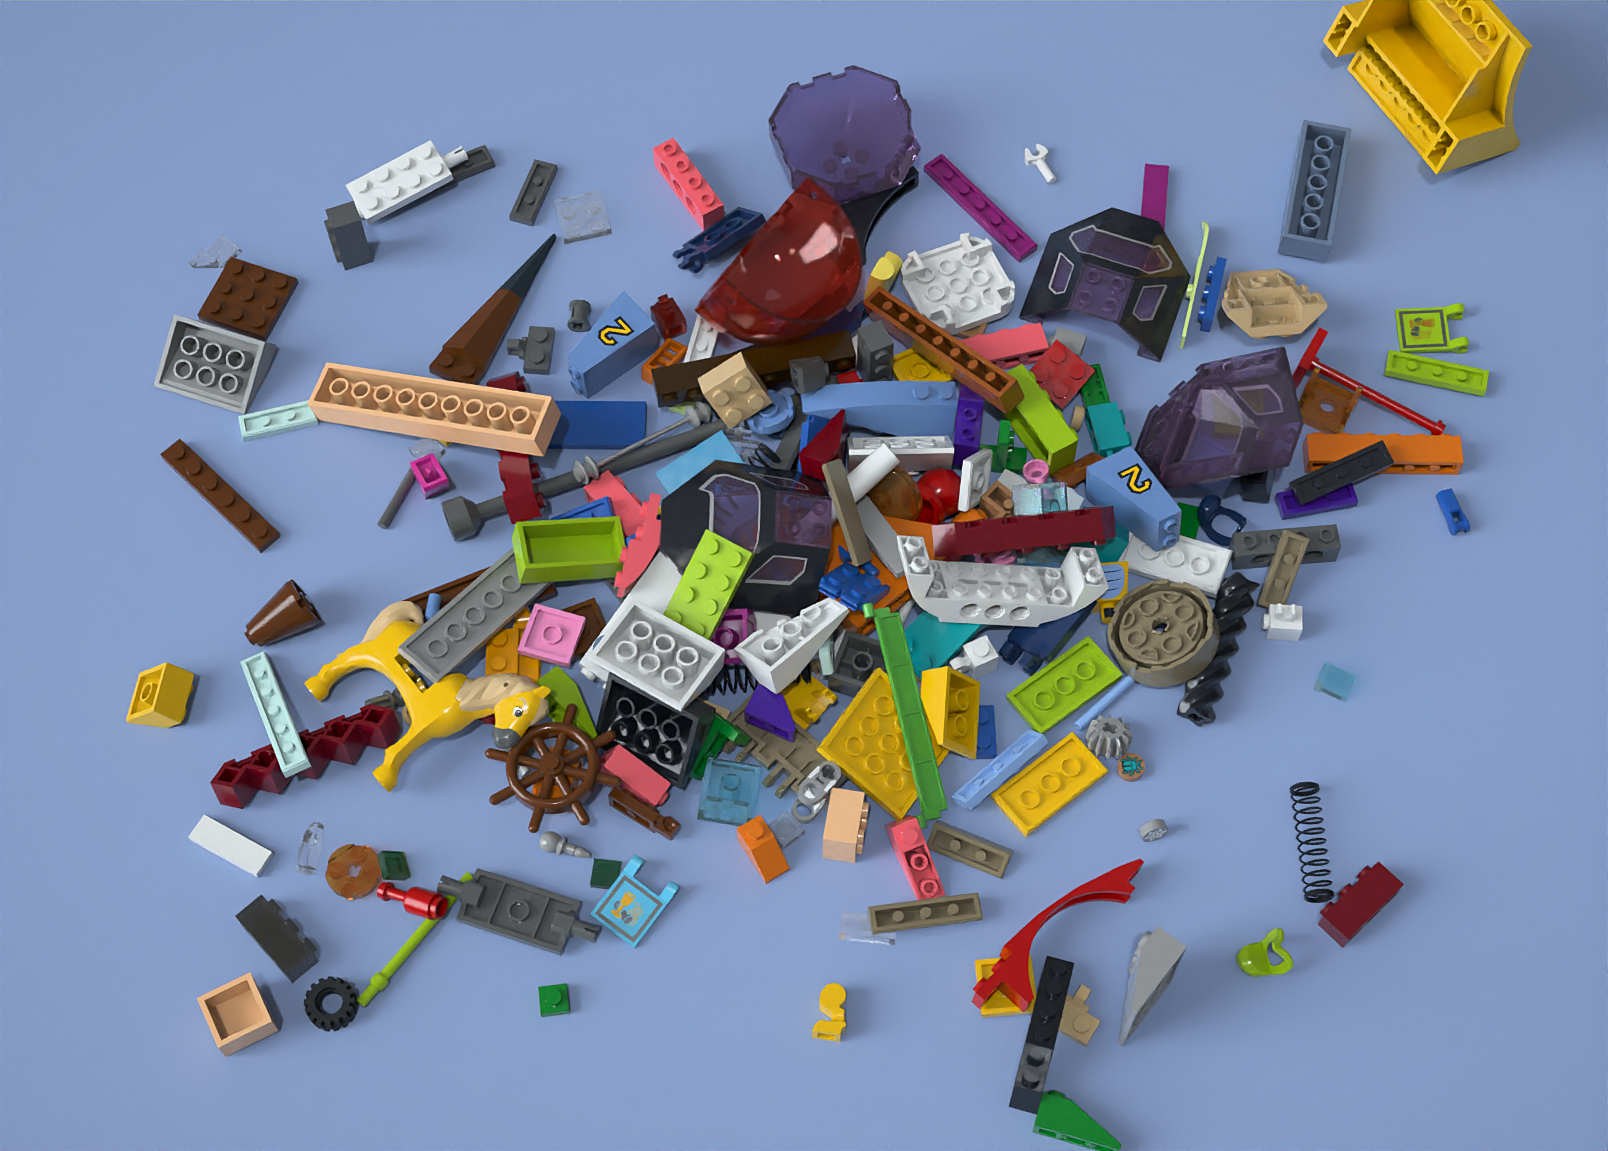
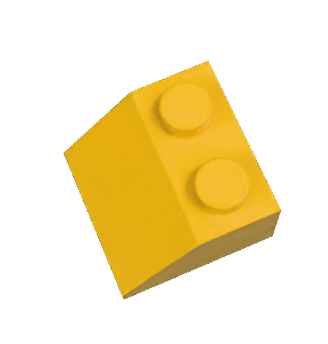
[126,662,194,728]

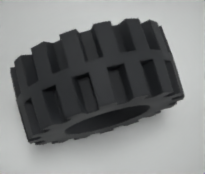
[304,976,358,1032]

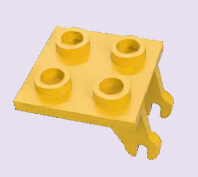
[780,673,838,731]

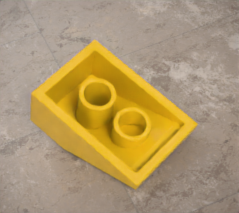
[920,666,981,760]

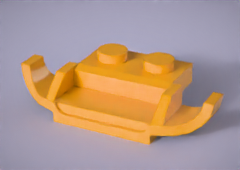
[485,606,541,683]

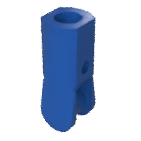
[1436,488,1470,535]

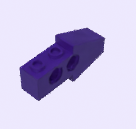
[952,382,984,466]

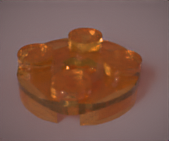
[325,844,383,901]

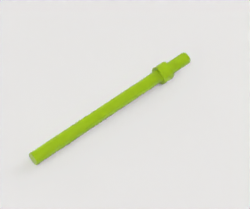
[357,872,473,1008]

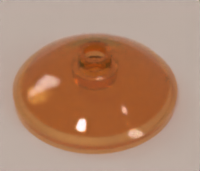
[866,465,923,521]

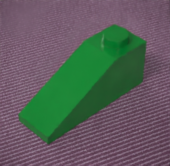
[1032,1091,1121,1151]

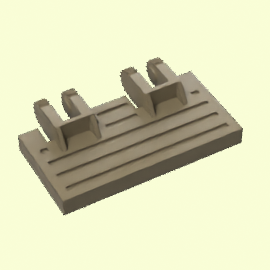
[723,692,828,799]

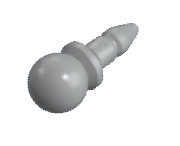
[539,831,591,858]

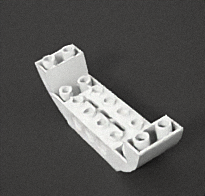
[897,535,1109,627]

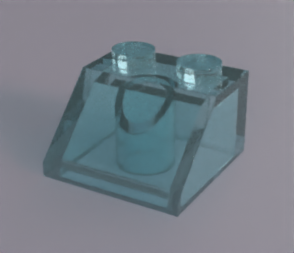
[697,757,761,826]

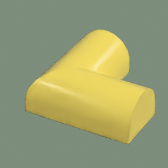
[863,251,903,300]

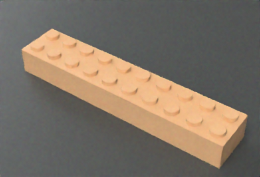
[307,362,561,457]

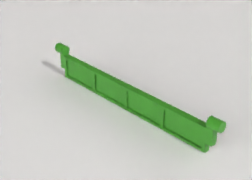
[862,603,948,829]

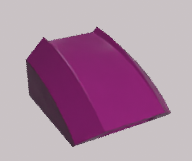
[711,608,757,666]

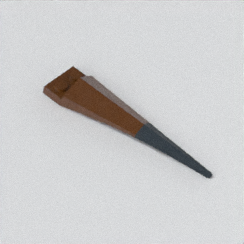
[429,233,556,385]

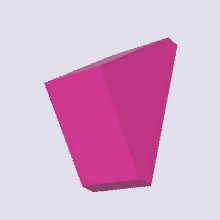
[409,453,449,499]

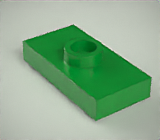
[1080,363,1110,412]

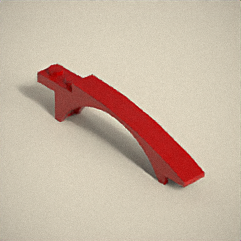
[972,859,1144,1012]

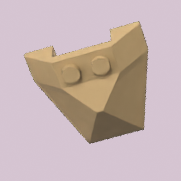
[1222,269,1327,339]

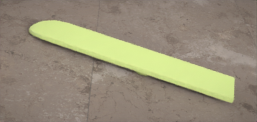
[1179,221,1209,349]

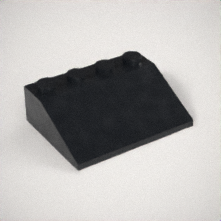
[595,672,716,789]

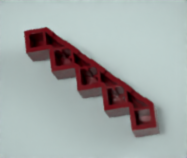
[486,371,547,524]
[932,506,1116,561]
[210,704,402,809]

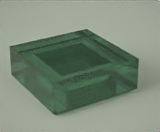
[377,850,411,881]
[590,858,622,890]

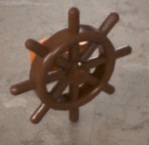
[485,703,622,833]

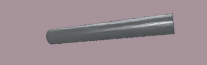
[377,467,416,529]

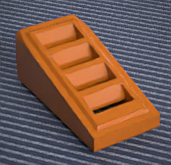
[641,338,688,385]

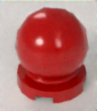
[900,467,961,525]

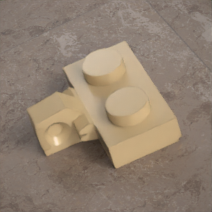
[1058,984,1100,1047]

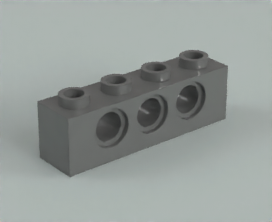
[1229,524,1341,570]

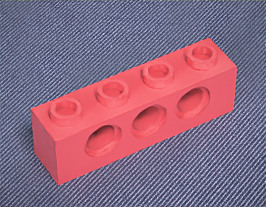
[653,138,724,231]

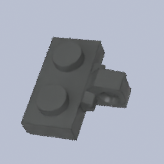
[507,326,555,375]

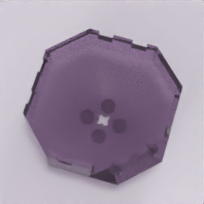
[768,65,921,205]

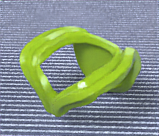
[1236,928,1293,977]

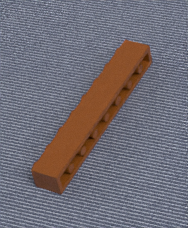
[862,286,1025,414]

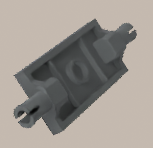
[437,868,600,956]

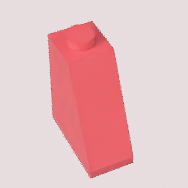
[600,745,671,807]

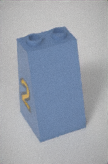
[568,291,658,400]
[1086,446,1182,552]

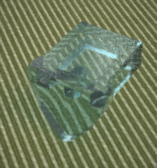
[1314,661,1357,702]

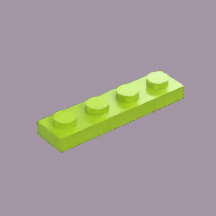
[1384,349,1489,397]

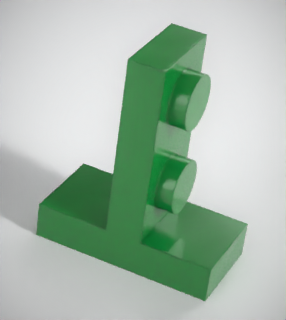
[979,420,1027,475]
[689,711,751,781]

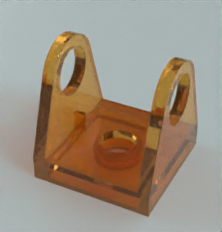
[1299,366,1363,434]

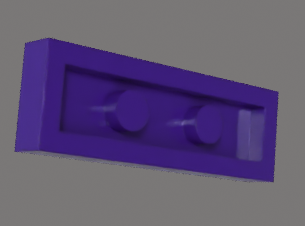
[1275,484,1358,520]

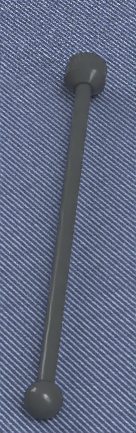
[441,374,838,541]

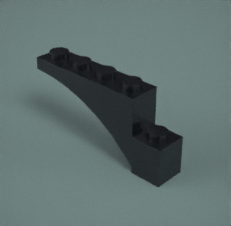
[829,166,919,276]
[1009,956,1074,1115]

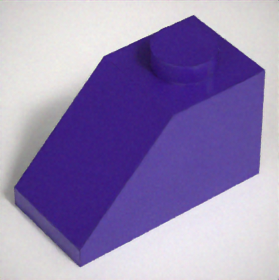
[744,684,796,743]

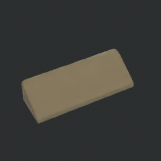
[927,820,1014,879]

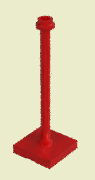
[1292,327,1446,436]

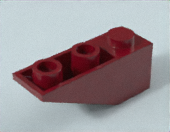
[799,409,848,481]

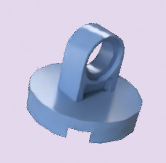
[745,390,795,440]

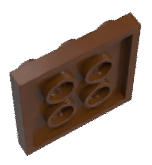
[197,257,298,341]

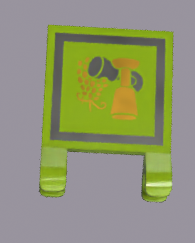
[1395,303,1469,354]

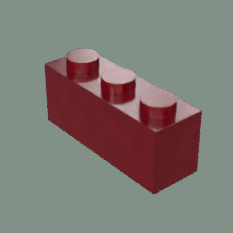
[1318,861,1404,948]

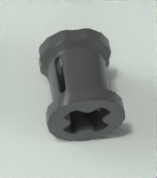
[567,299,591,332]

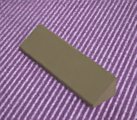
[822,459,872,567]
[867,892,983,935]

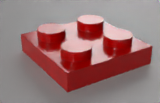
[1030,339,1095,411]

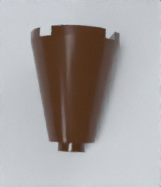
[244,579,321,647]

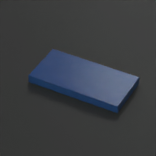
[547,401,647,449]

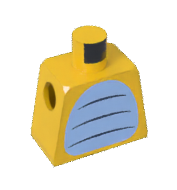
[1090,561,1128,624]

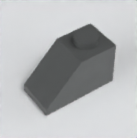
[789,356,829,394]

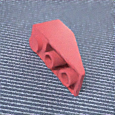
[884,815,946,900]

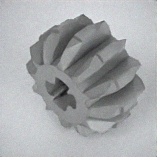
[1085,714,1132,760]

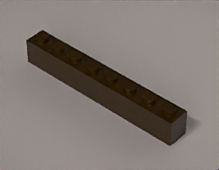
[651,330,856,408]

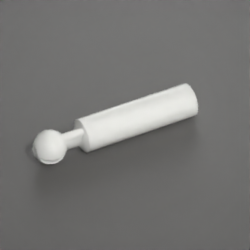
[791,443,901,545]

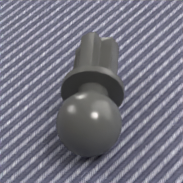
[365,688,406,710]

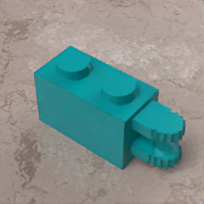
[1084,401,1132,458]

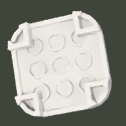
[900,233,1015,335]

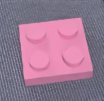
[517,603,586,668]

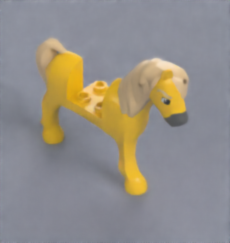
[304,601,551,793]

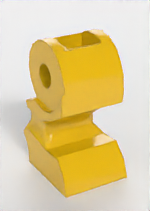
[812,983,846,1042]

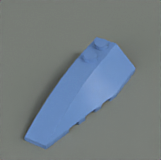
[801,381,958,439]

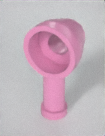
[1023,459,1052,503]

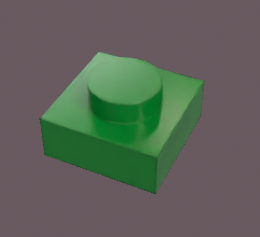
[538,983,570,1017]

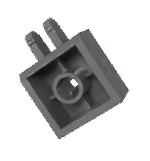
[828,630,888,697]

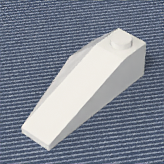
[734,597,849,694]

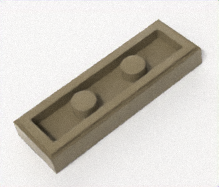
[1256,530,1310,608]

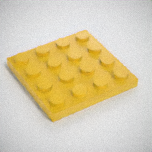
[816,668,950,820]

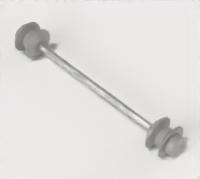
[572,401,711,485]

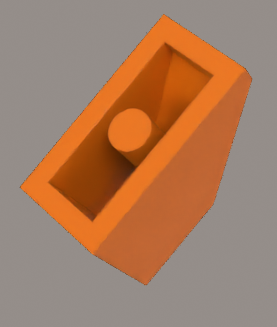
[736,815,790,884]

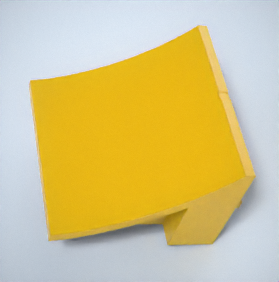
[1323,0,1533,175]

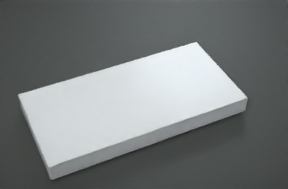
[1117,532,1233,598]

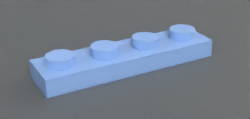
[951,729,1048,811]

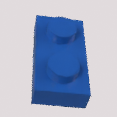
[970,705,997,760]

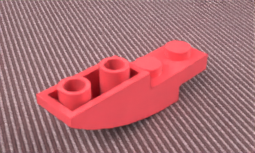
[614,493,662,597]

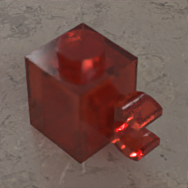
[650,294,687,342]

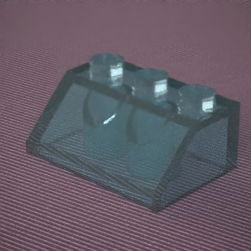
[1012,482,1070,564]

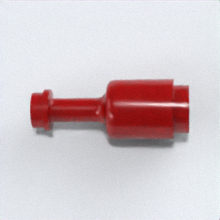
[377,882,448,920]

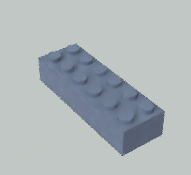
[1278,120,1351,262]

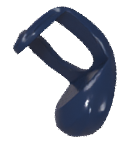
[1198,495,1246,546]

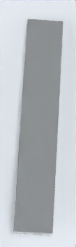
[820,465,905,578]

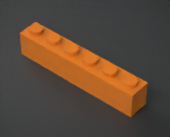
[1302,432,1464,475]

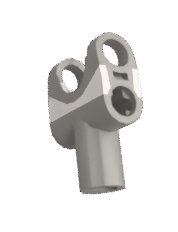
[791,761,847,824]

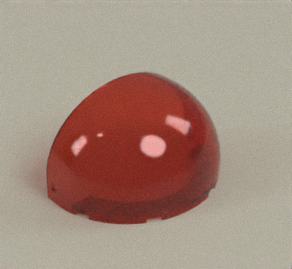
[694,176,862,345]

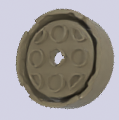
[1107,579,1220,687]

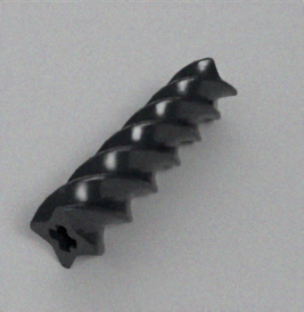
[1177,572,1260,727]

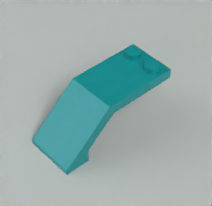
[904,610,990,679]

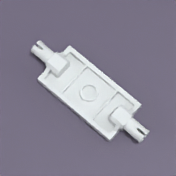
[346,140,469,225]

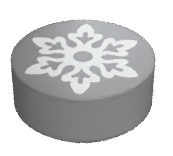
[1139,819,1168,842]

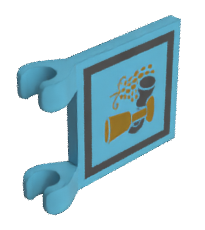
[590,855,679,948]

